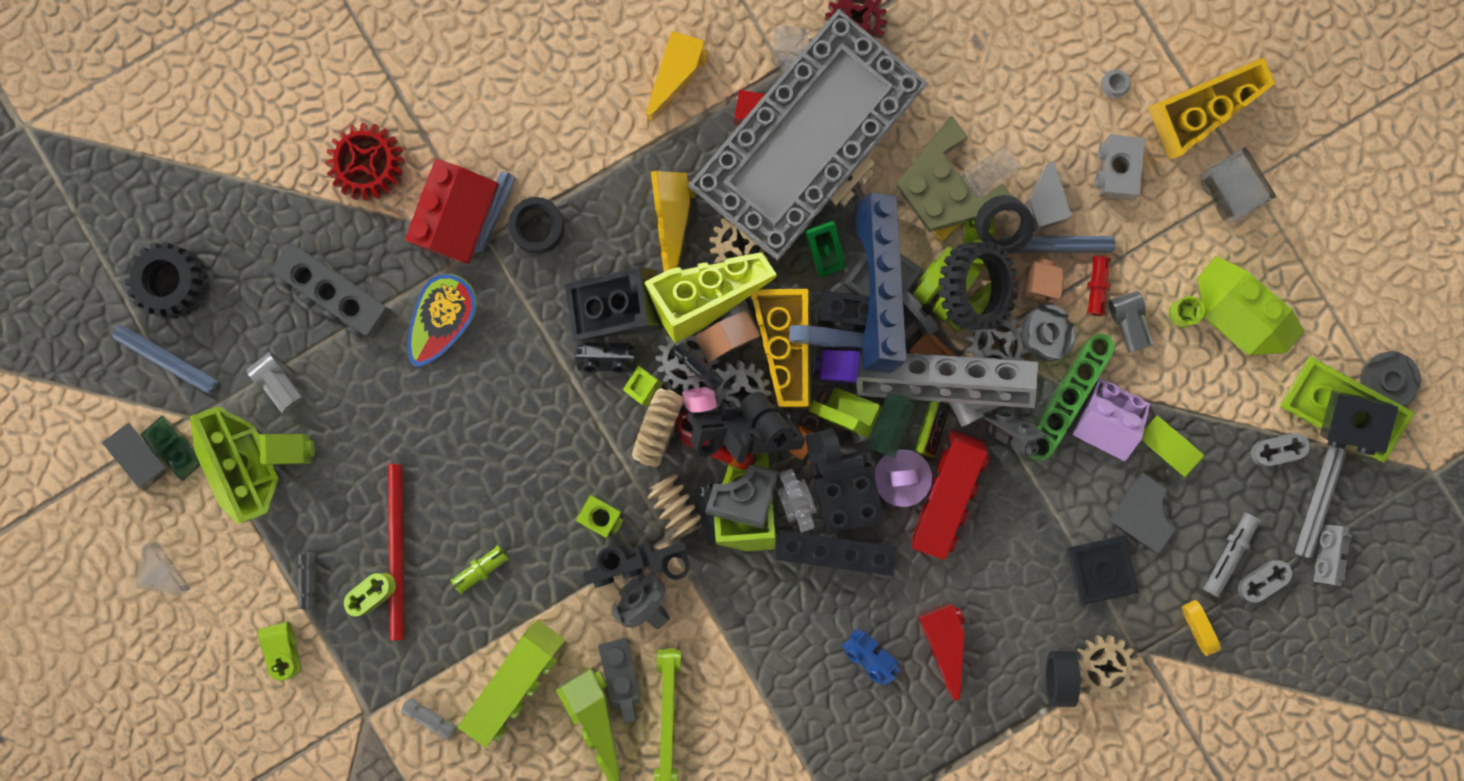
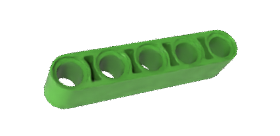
[1027,334,1115,460]

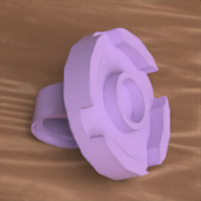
[874,449,932,507]

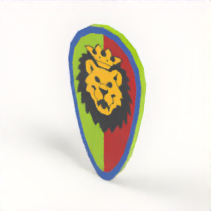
[408,274,477,367]

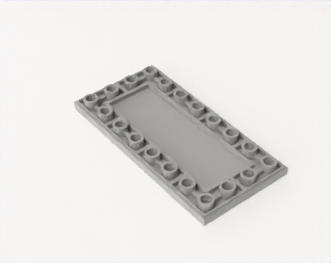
[688,9,928,262]

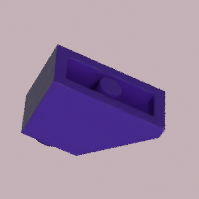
[814,350,860,385]

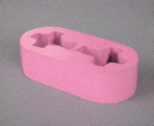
[682,387,717,412]

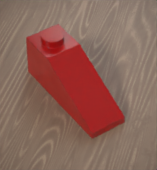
[917,603,966,701]

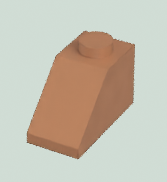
[1021,259,1063,304]

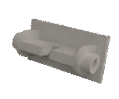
[1314,524,1352,586]

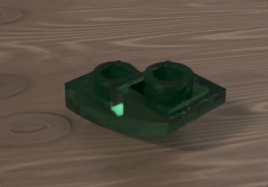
[140,415,201,481]

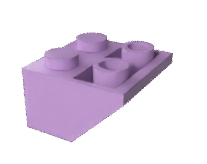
[1073,378,1150,461]

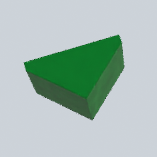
[804,221,847,278]

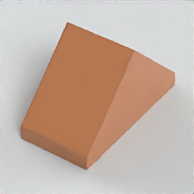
[695,310,760,363]

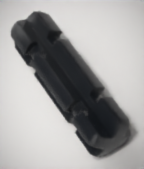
[673,342,723,391]

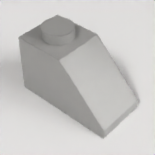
[1025,162,1072,231]

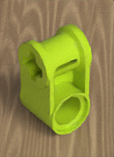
[258,621,301,681]

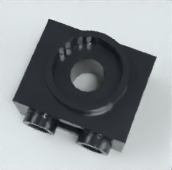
[817,291,869,333]
[1320,390,1399,455]

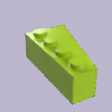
[458,619,565,748]

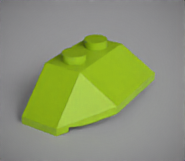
[1196,256,1305,355]
[190,406,278,525]

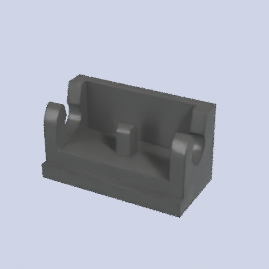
[102,423,167,492]

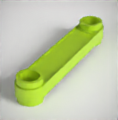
[654,648,681,781]

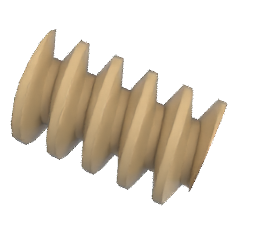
[648,474,703,541]

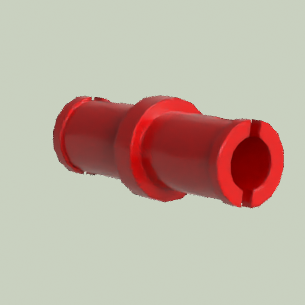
[1087,256,1111,317]

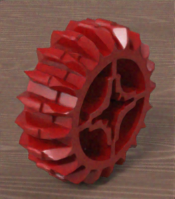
[325,123,405,202]

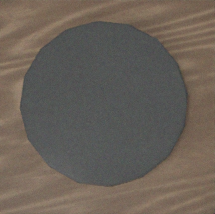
[1021,303,1075,362]
[1360,351,1421,407]

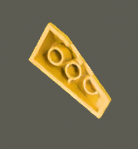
[651,171,696,272]

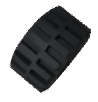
[125,242,209,319]

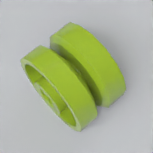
[912,246,982,322]

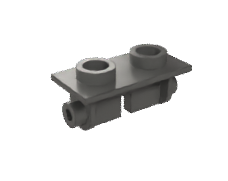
[983,410,1047,456]

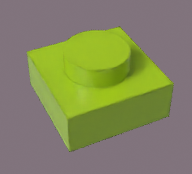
[623,366,663,407]

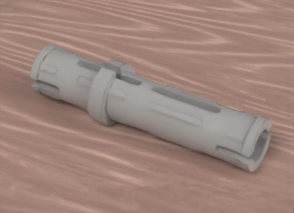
[1202,512,1262,598]

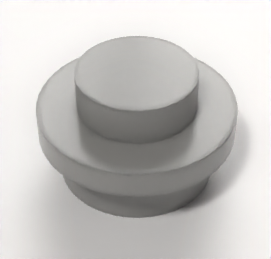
[1101,70,1130,99]

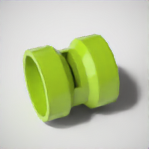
[1168,296,1205,328]

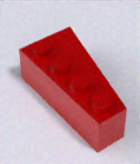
[911,428,990,560]

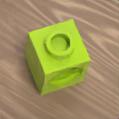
[576,495,624,538]

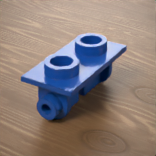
[840,628,901,686]

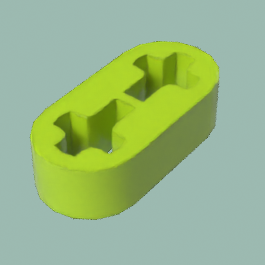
[344,573,396,616]

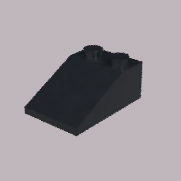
[565,267,664,342]

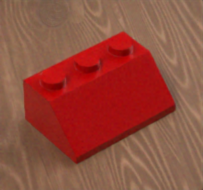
[405,158,499,265]

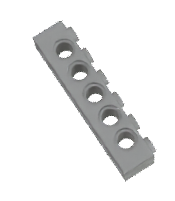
[857,350,1038,408]

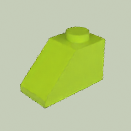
[259,434,315,465]

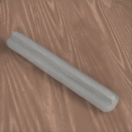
[1295,447,1346,558]

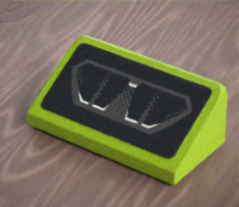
[914,401,951,458]

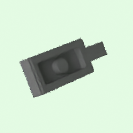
[598,637,640,723]

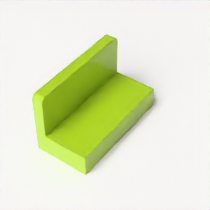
[809,388,882,439]

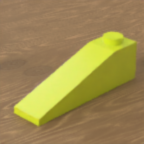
[645,252,777,343]

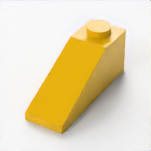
[646,31,709,121]

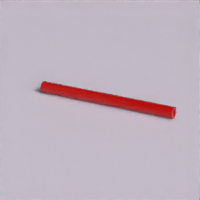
[388,464,405,641]

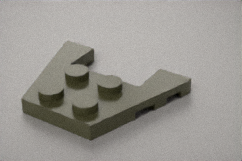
[896,116,1013,232]

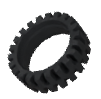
[939,242,1018,330]

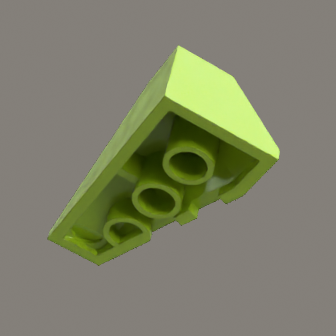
[714,451,775,551]
[556,667,622,781]

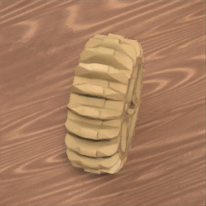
[632,388,684,467]

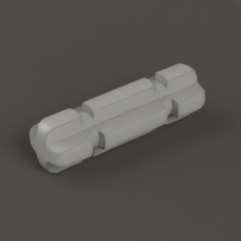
[401,698,457,740]

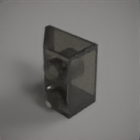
[1199,147,1277,224]

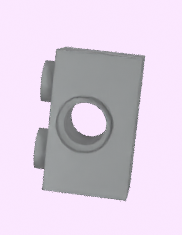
[1095,134,1145,200]

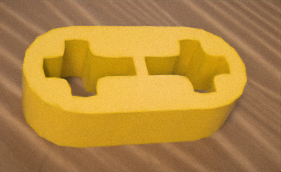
[1181,600,1221,656]

